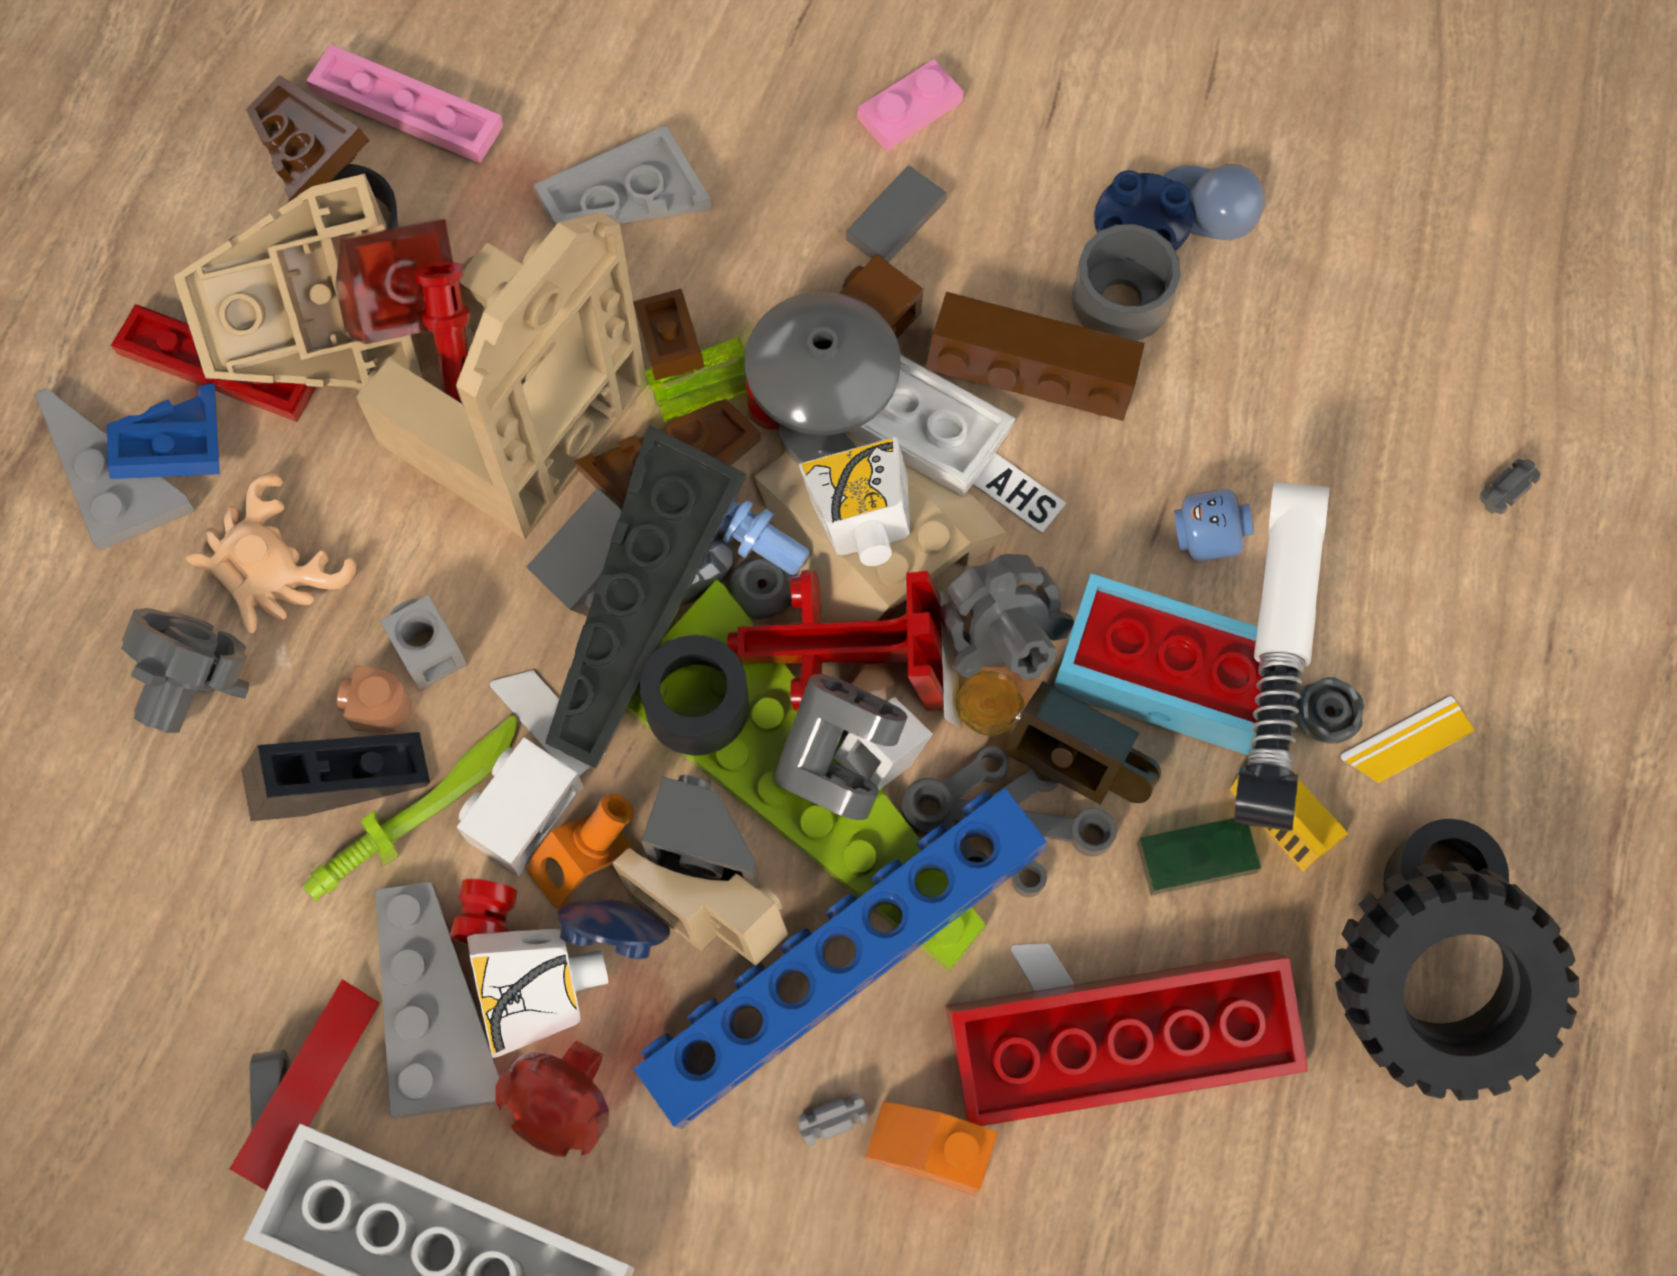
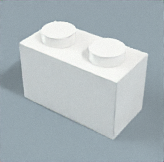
[457,737,584,876]

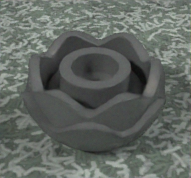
[729,555,793,619]
[1296,677,1364,744]

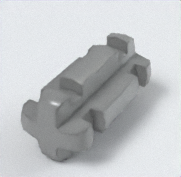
[797,1093,869,1146]

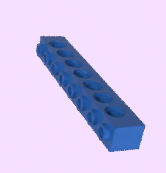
[633,788,1047,1128]

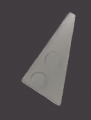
[35,388,195,551]

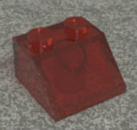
[335,218,453,345]

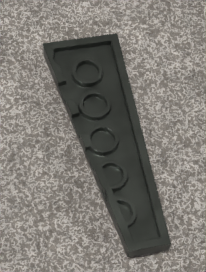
[545,426,746,769]

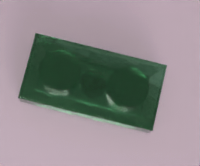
[1137,818,1261,896]

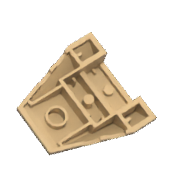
[173,174,424,390]
[754,432,1007,623]

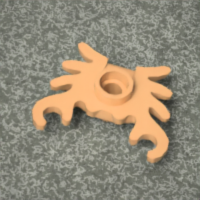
[186,473,356,633]

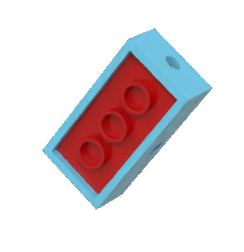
[1053,573,1263,756]

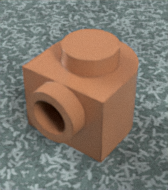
[337,665,412,734]

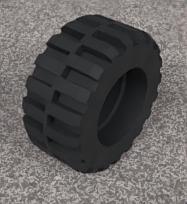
[1334,862,1579,1101]

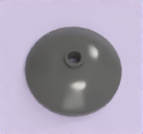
[745,292,901,435]

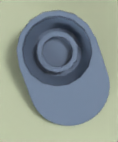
[1163,164,1265,240]

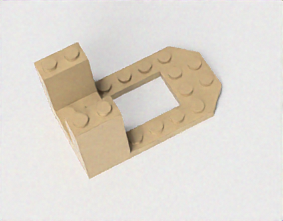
[356,212,648,539]

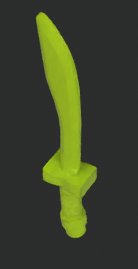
[301,715,518,902]

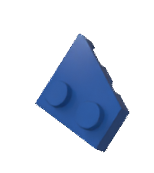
[107,384,220,479]

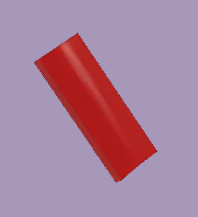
[945,952,1308,1126]

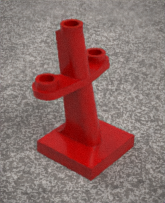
[727,570,944,711]

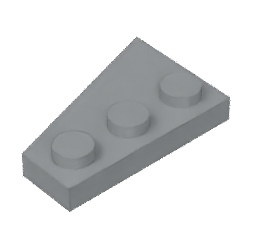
[534,125,712,227]

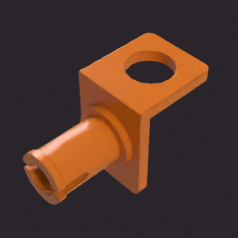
[526,793,634,908]

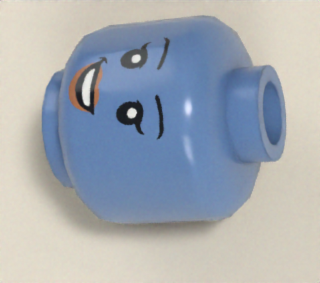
[1174,489,1254,561]

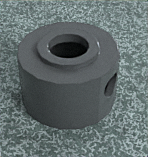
[1072,224,1181,341]

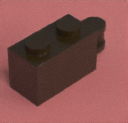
[1003,681,1161,805]

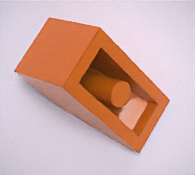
[865,1101,998,1196]

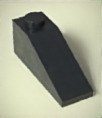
[241,732,430,821]

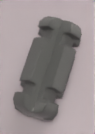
[1480,459,1541,514]

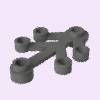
[901,746,1117,897]

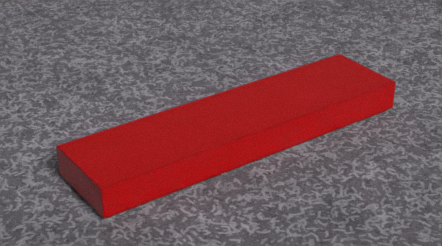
[111,304,316,422]

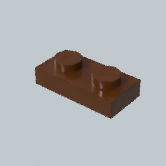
[633,288,705,381]

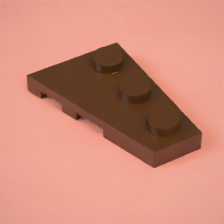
[246,75,370,201]
[575,398,761,505]

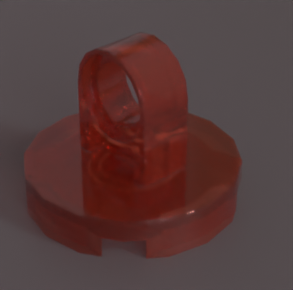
[495,1040,609,1157]

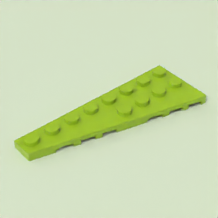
[627,580,986,972]

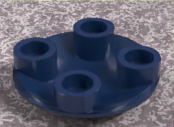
[1094,170,1194,261]
[557,900,670,959]

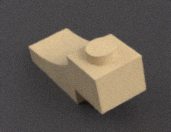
[612,848,788,966]

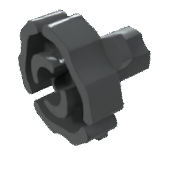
[939,554,1075,680]
[121,608,249,733]

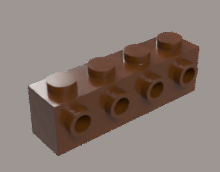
[925,291,1145,421]

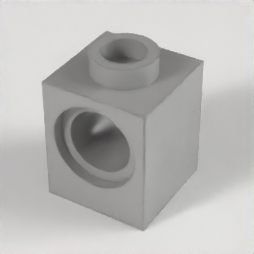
[380,595,467,691]

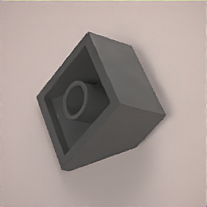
[642,775,759,887]

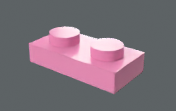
[857,59,963,151]

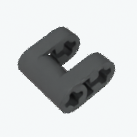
[773,674,908,820]

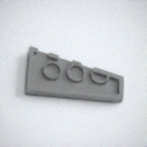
[375,882,510,1119]

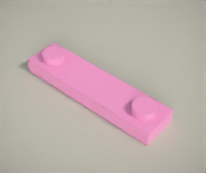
[306,44,503,164]

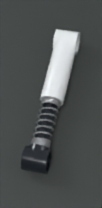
[1234,482,1330,831]

